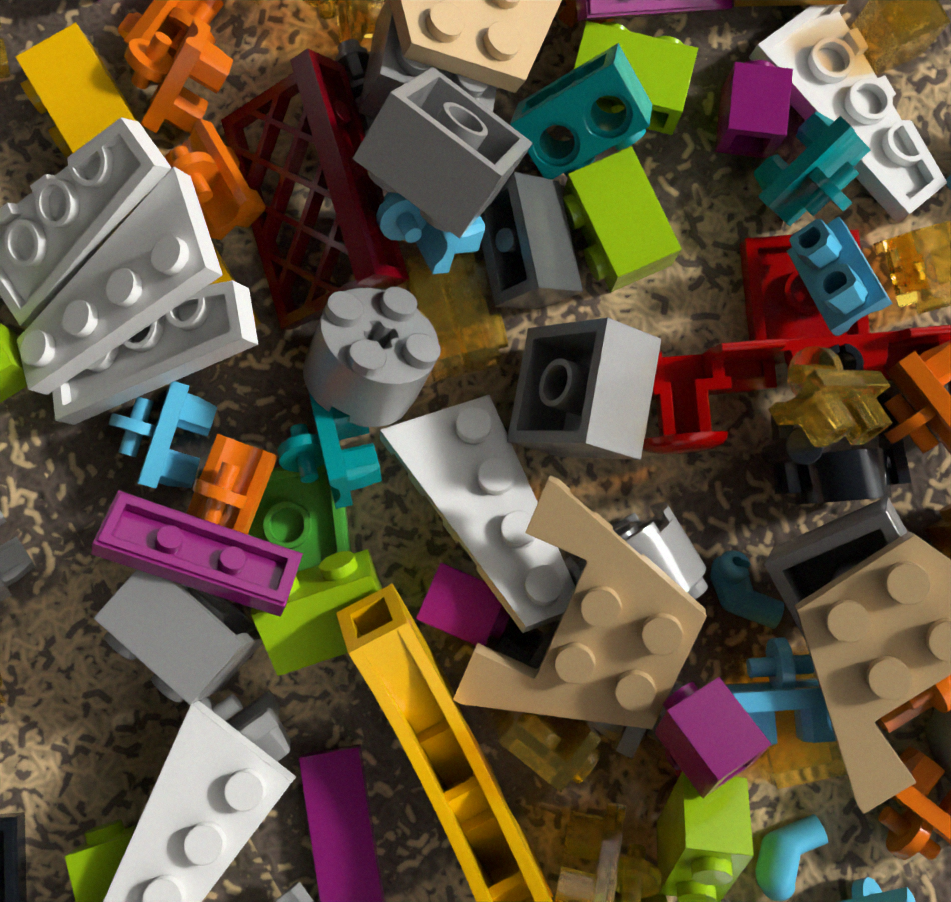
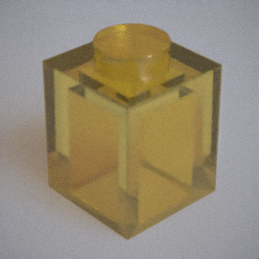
[849,0,951,76]

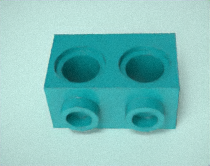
[510,43,652,180]

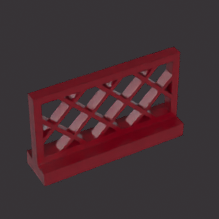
[221,48,410,330]

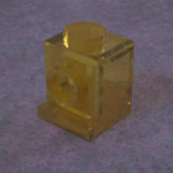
[873,220,951,314]

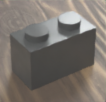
[480,172,583,309]

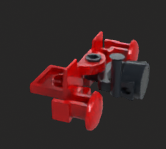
[643,229,951,505]

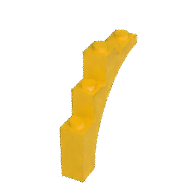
[336,583,553,902]

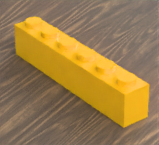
[15,22,261,327]

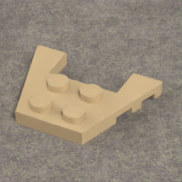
[389,0,562,93]
[453,475,707,729]
[794,531,951,814]

